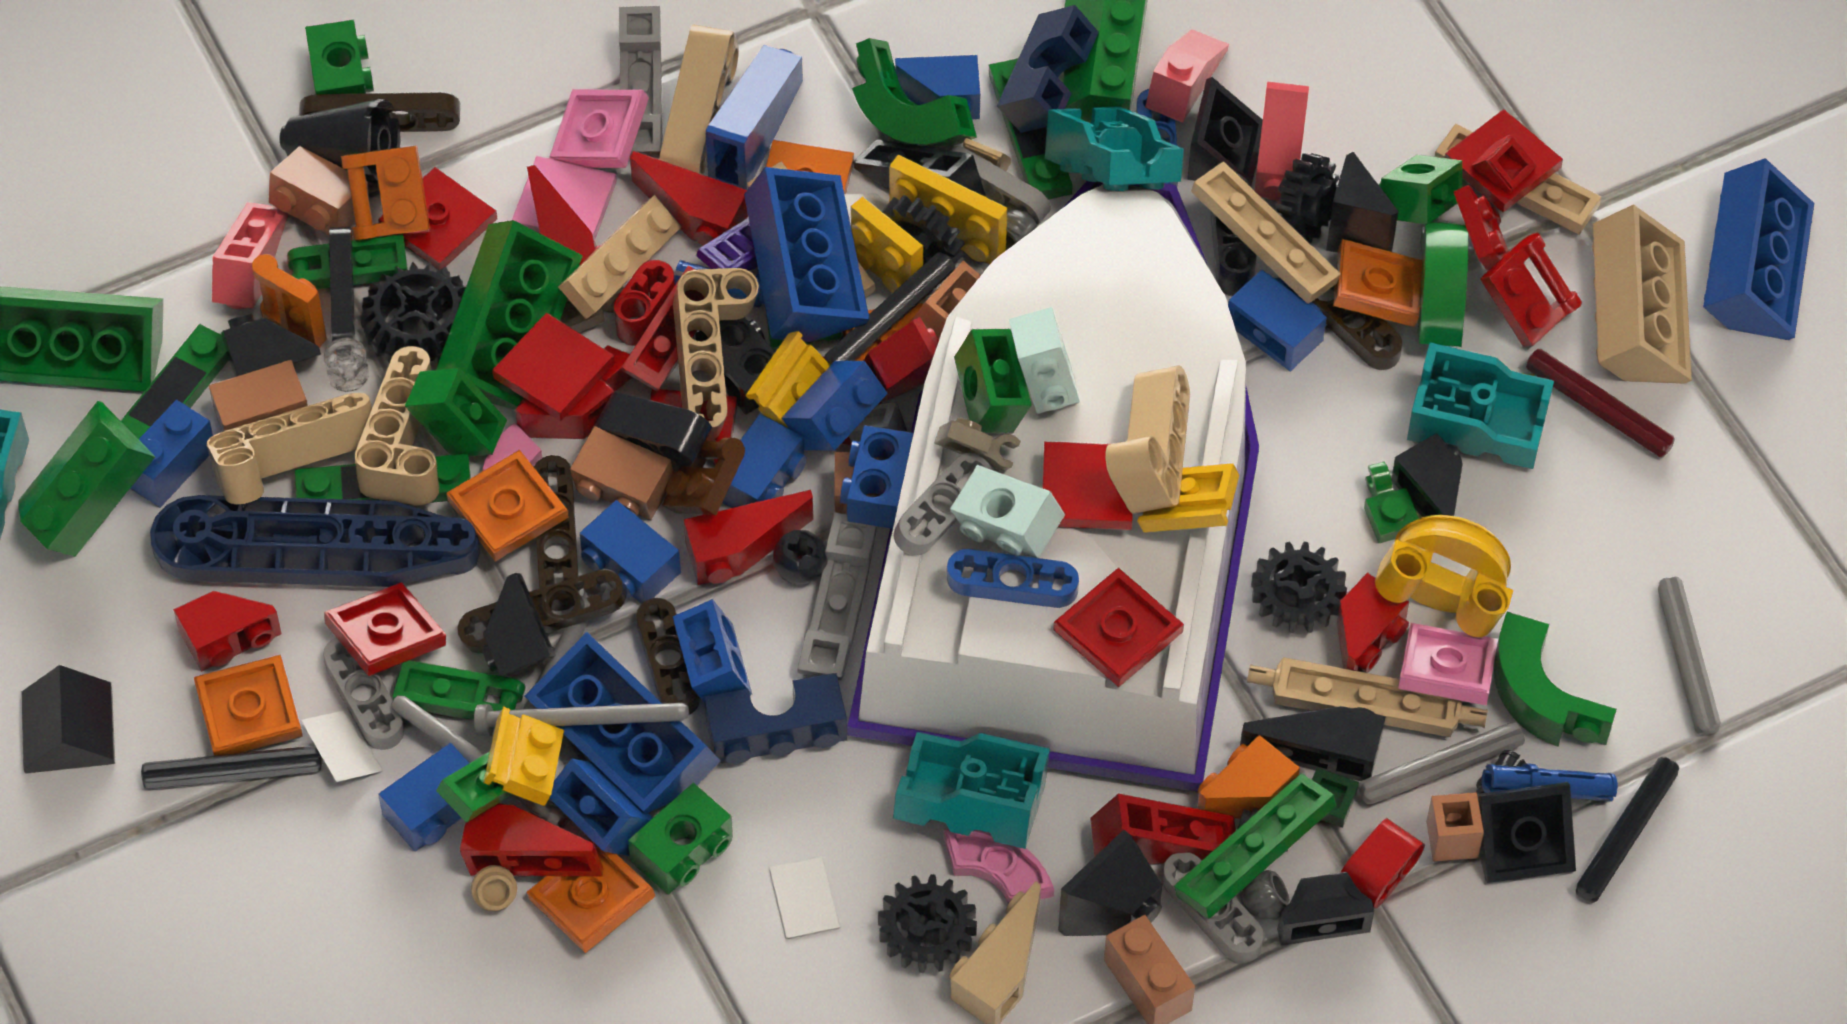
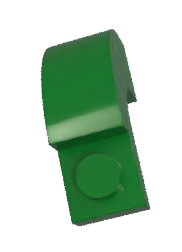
[852,38,977,147]
[1417,222,1468,347]
[1494,611,1617,747]

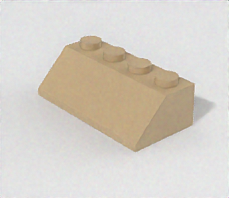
[1592,204,1692,384]

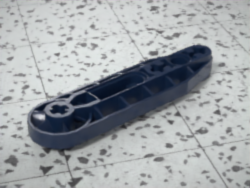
[150,495,480,587]

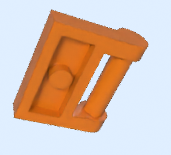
[341,145,430,240]
[252,254,327,348]

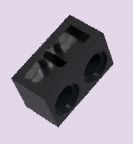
[696,317,777,415]

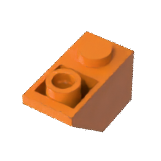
[1197,735,1300,819]

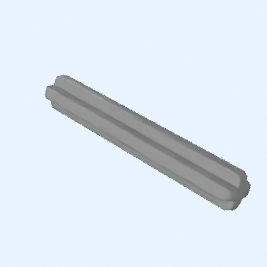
[1658,576,1721,736]
[1358,722,1525,804]

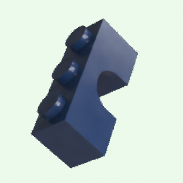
[997,5,1099,133]
[704,673,847,764]

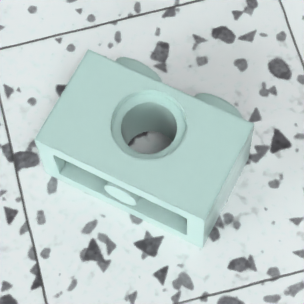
[1009,307,1080,414]
[950,465,1065,558]

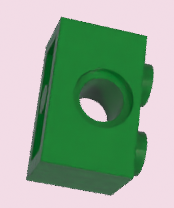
[305,19,374,94]
[1379,155,1462,225]
[954,329,1032,433]
[405,368,507,456]
[628,782,733,895]

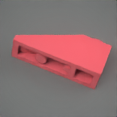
[1145,30,1229,123]
[1254,82,1309,201]
[212,202,288,309]

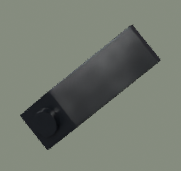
[852,140,986,197]
[1240,706,1386,781]

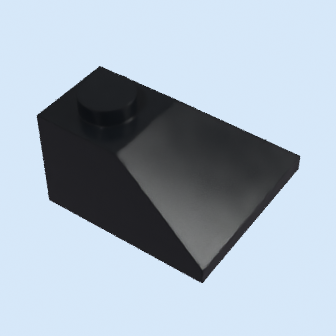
[1058,830,1163,936]

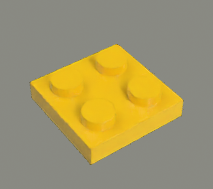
[850,196,923,293]

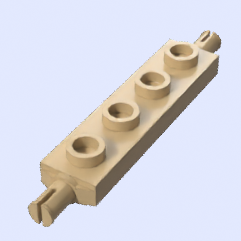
[1247,657,1488,737]

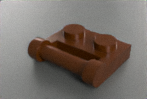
[662,437,745,515]

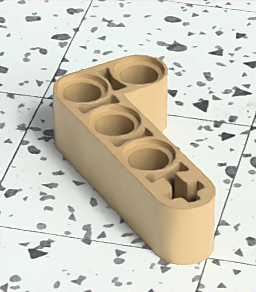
[659,24,739,175]
[673,268,759,441]
[355,346,439,505]
[1106,365,1190,514]
[207,393,372,504]

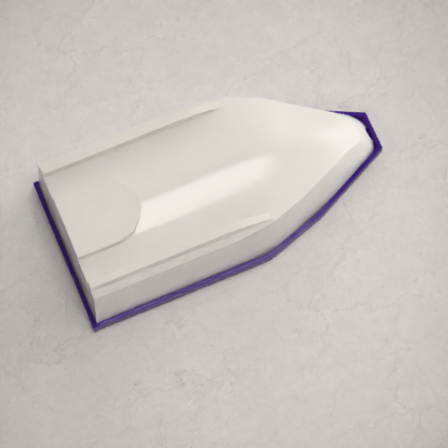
[847,181,1259,792]

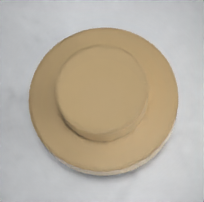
[471,865,517,911]

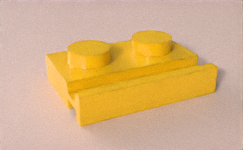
[745,331,830,428]
[1137,463,1239,533]
[483,707,564,806]

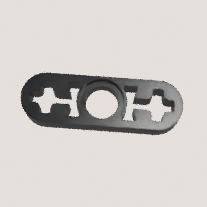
[329,227,355,350]

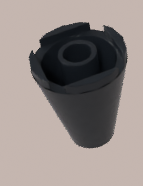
[279,99,401,183]

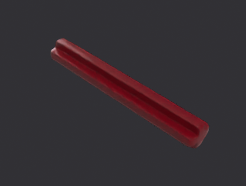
[1526,349,1675,457]

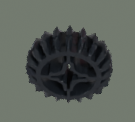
[360,262,466,364]

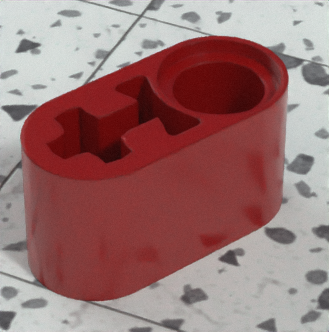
[614,260,675,346]
[1340,818,1425,909]

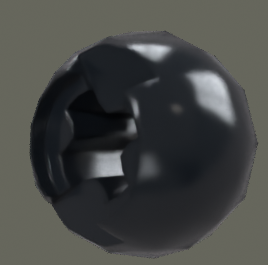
[773,530,828,584]

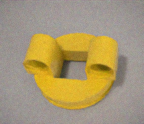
[1375,515,1513,637]

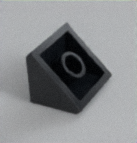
[1187,77,1263,187]
[1326,152,1399,253]
[21,665,115,774]
[1478,782,1576,883]

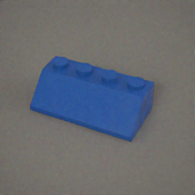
[1703,158,1814,340]
[744,167,869,342]
[525,632,721,814]

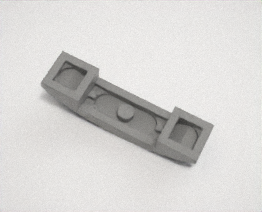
[619,6,662,156]
[797,512,877,681]

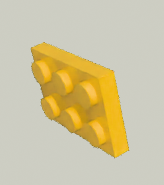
[889,155,1007,265]

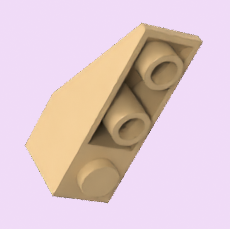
[949,881,1041,1024]

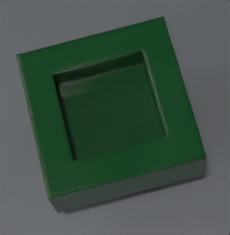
[1312,767,1359,828]

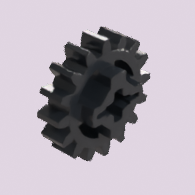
[1275,153,1339,245]
[882,195,965,265]
[1251,541,1347,633]
[878,874,977,973]

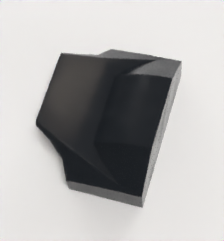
[1277,872,1374,945]

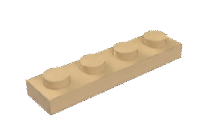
[1434,123,1601,235]
[1191,161,1341,304]
[558,195,681,319]

